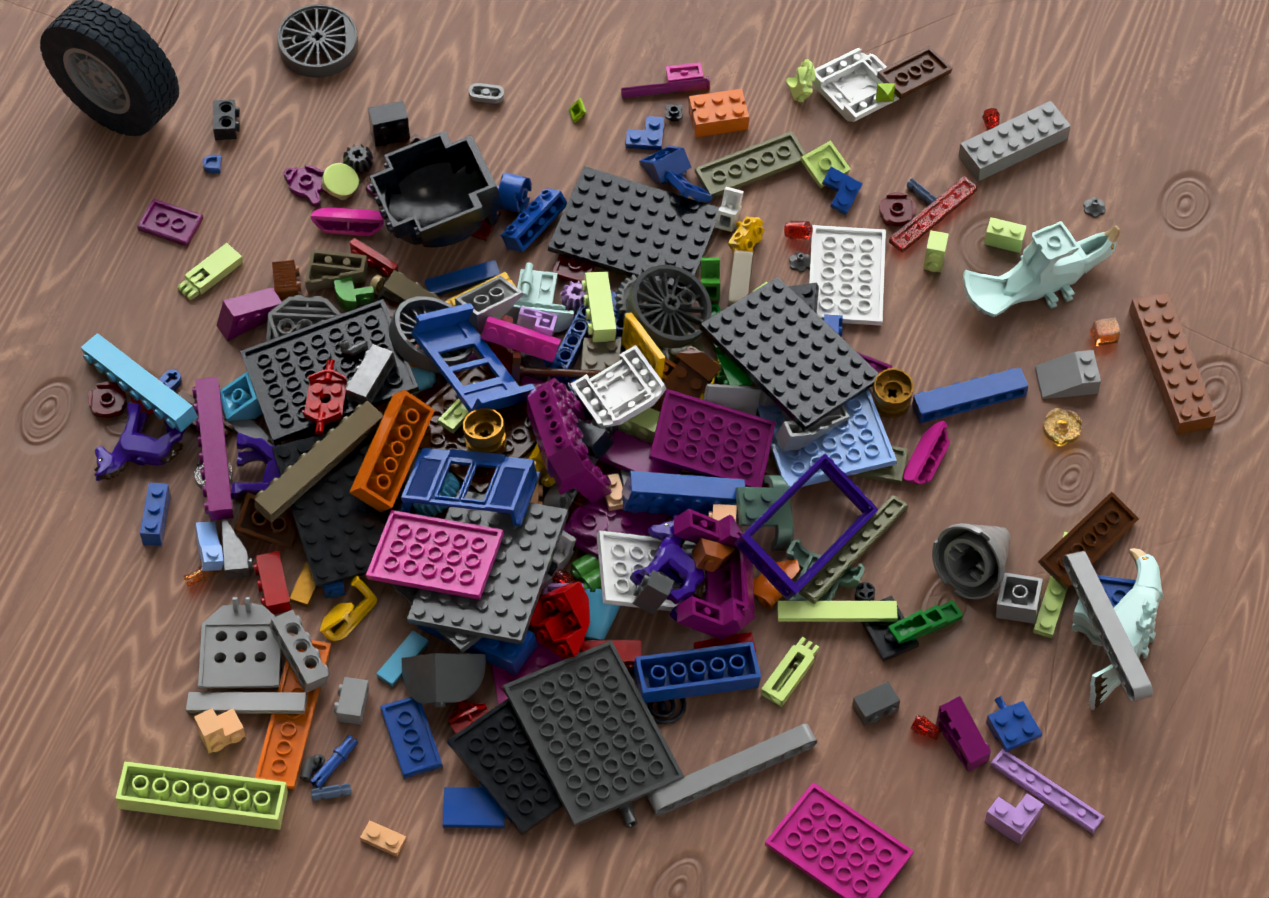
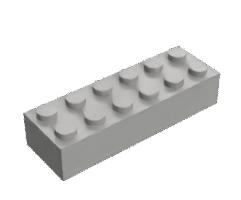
[958,101,1071,182]

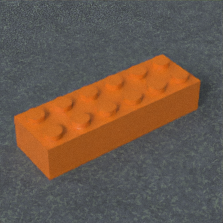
[349,390,435,512]

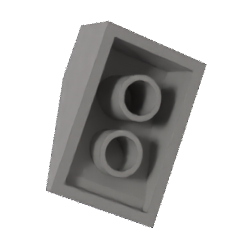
[455,276,523,333]
[1035,350,1101,399]

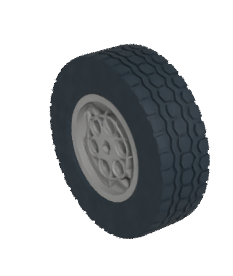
[40,0,179,136]

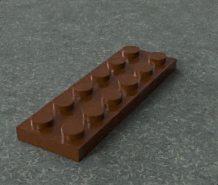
[1038,491,1139,590]

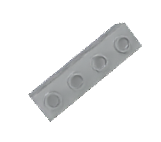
[269,610,330,693]

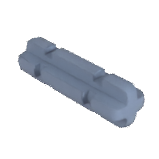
[906,178,937,206]
[311,783,352,801]

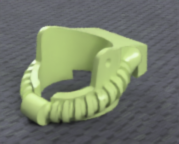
[786,59,816,102]

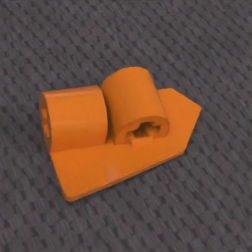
[753,559,800,609]

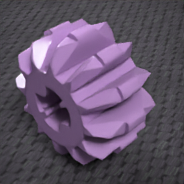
[561,280,586,312]

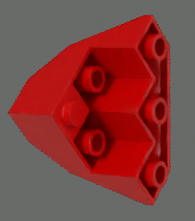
[528,581,590,659]

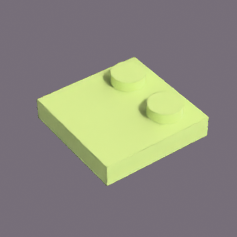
[800,140,851,189]

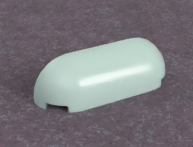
[505,300,574,332]

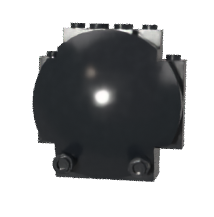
[369,131,503,248]

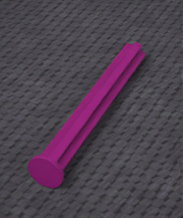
[621,76,710,98]

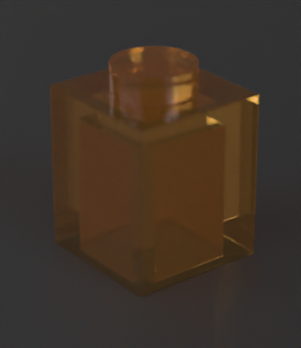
[1090,317,1120,346]

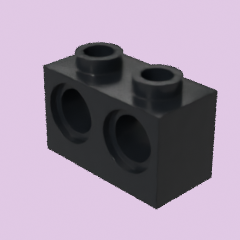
[213,100,240,140]

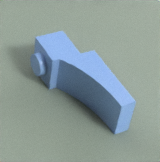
[195,522,224,571]

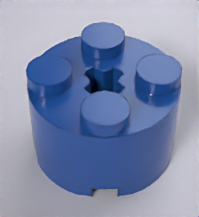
[497,172,532,213]

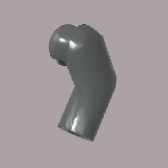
[339,340,368,356]
[300,754,325,781]

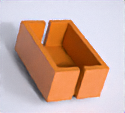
[689,89,749,137]

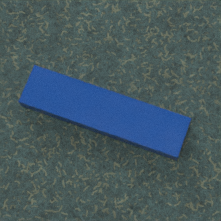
[425,260,501,296]

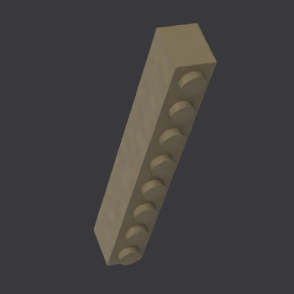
[255,401,384,523]

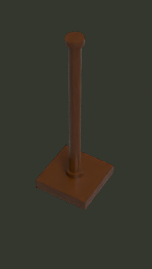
[511,349,601,385]

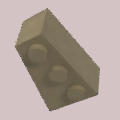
[305,249,368,292]
[375,270,441,303]

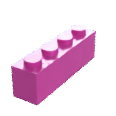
[481,316,561,362]

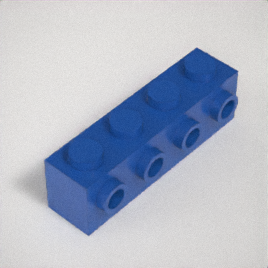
[501,188,567,252]

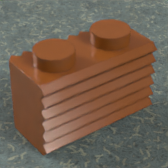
[272,260,302,301]

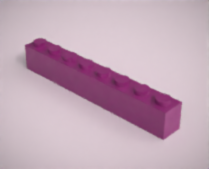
[192,377,234,521]

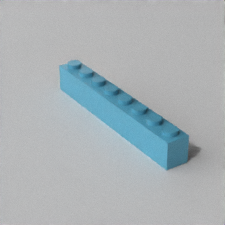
[81,333,198,432]

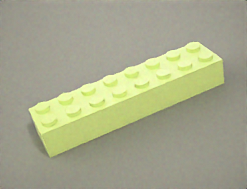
[116,762,288,830]

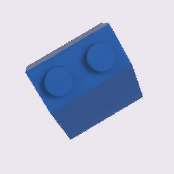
[639,145,692,184]

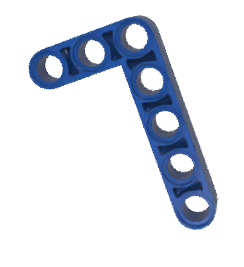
[550,304,624,384]

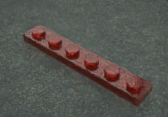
[889,176,977,253]

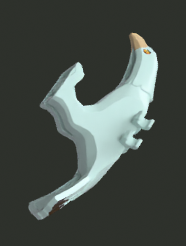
[962,221,1120,317]
[1072,548,1163,710]

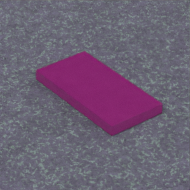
[600,429,682,474]

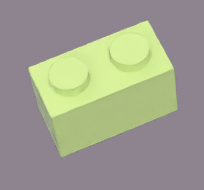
[984,217,1026,253]
[923,230,949,272]

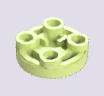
[322,163,359,200]

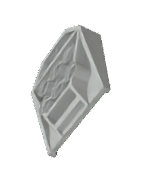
[266,295,341,341]
[198,597,282,689]

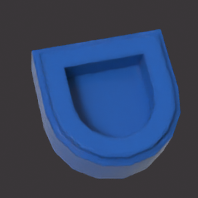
[202,155,222,173]

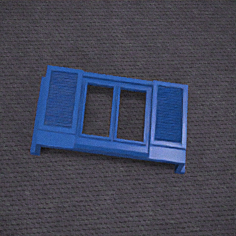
[411,303,535,413]
[401,448,541,526]

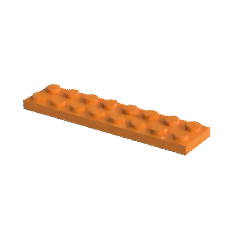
[255,640,332,790]

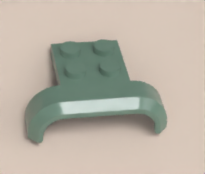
[735,475,794,551]
[786,539,865,601]

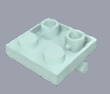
[517,263,558,304]

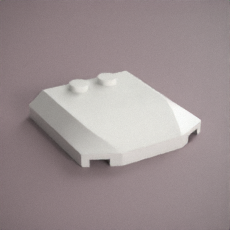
[812,48,899,122]
[571,345,666,428]

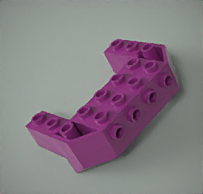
[527,378,612,503]
[674,509,755,640]

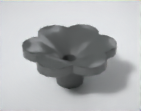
[1083,197,1106,217]
[789,251,811,272]

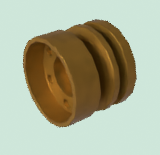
[872,368,914,418]
[463,408,507,454]

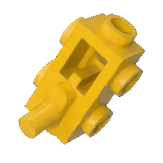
[728,216,765,254]

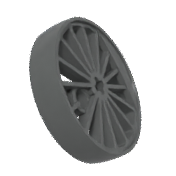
[277,4,358,78]
[626,265,712,348]
[389,296,474,373]

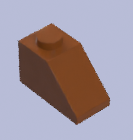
[692,538,735,572]

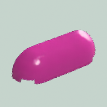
[311,208,385,236]
[903,421,950,485]

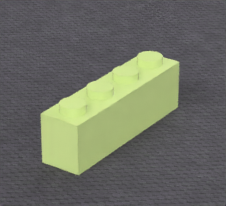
[581,272,616,342]

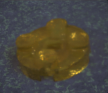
[1043,408,1082,446]

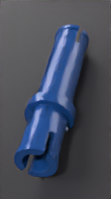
[310,735,358,789]

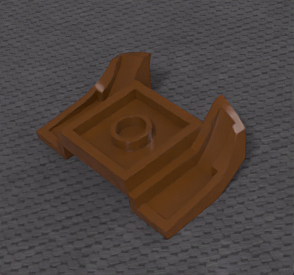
[650,346,721,412]

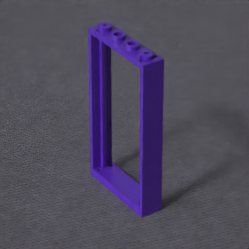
[733,454,878,601]

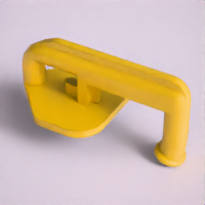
[320,576,377,641]

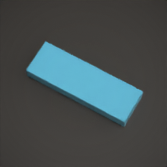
[376,631,429,687]

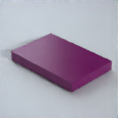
[137,199,203,247]

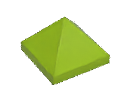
[876,83,895,102]
[569,98,586,123]

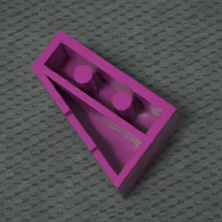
[216,287,282,341]
[936,696,991,772]

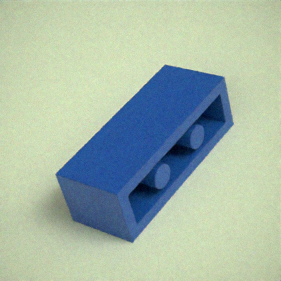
[140,483,171,546]

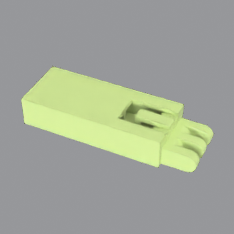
[177,243,243,300]
[761,637,820,707]

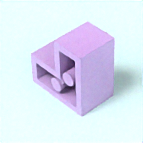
[516,306,558,337]
[984,793,1044,845]

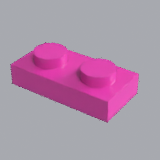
[665,62,704,82]

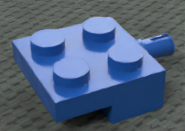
[986,696,1042,752]

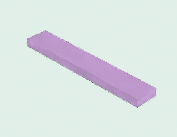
[990,748,1105,834]

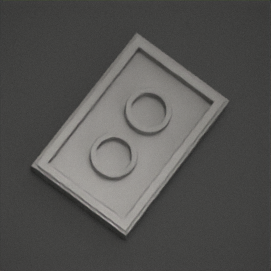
[703,384,761,416]

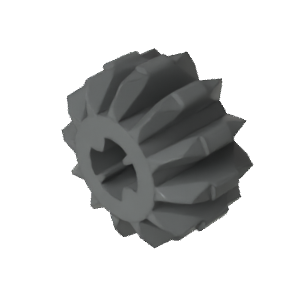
[343,144,373,174]

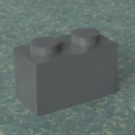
[632,570,674,615]
[852,681,900,726]

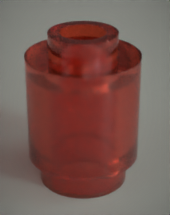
[784,221,813,239]

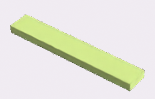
[778,601,898,622]

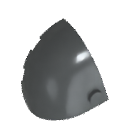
[402,653,485,707]

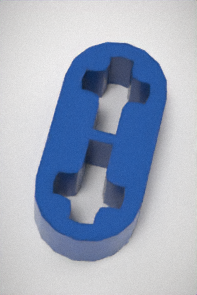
[159,369,182,391]

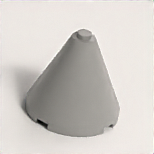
[932,523,1011,599]

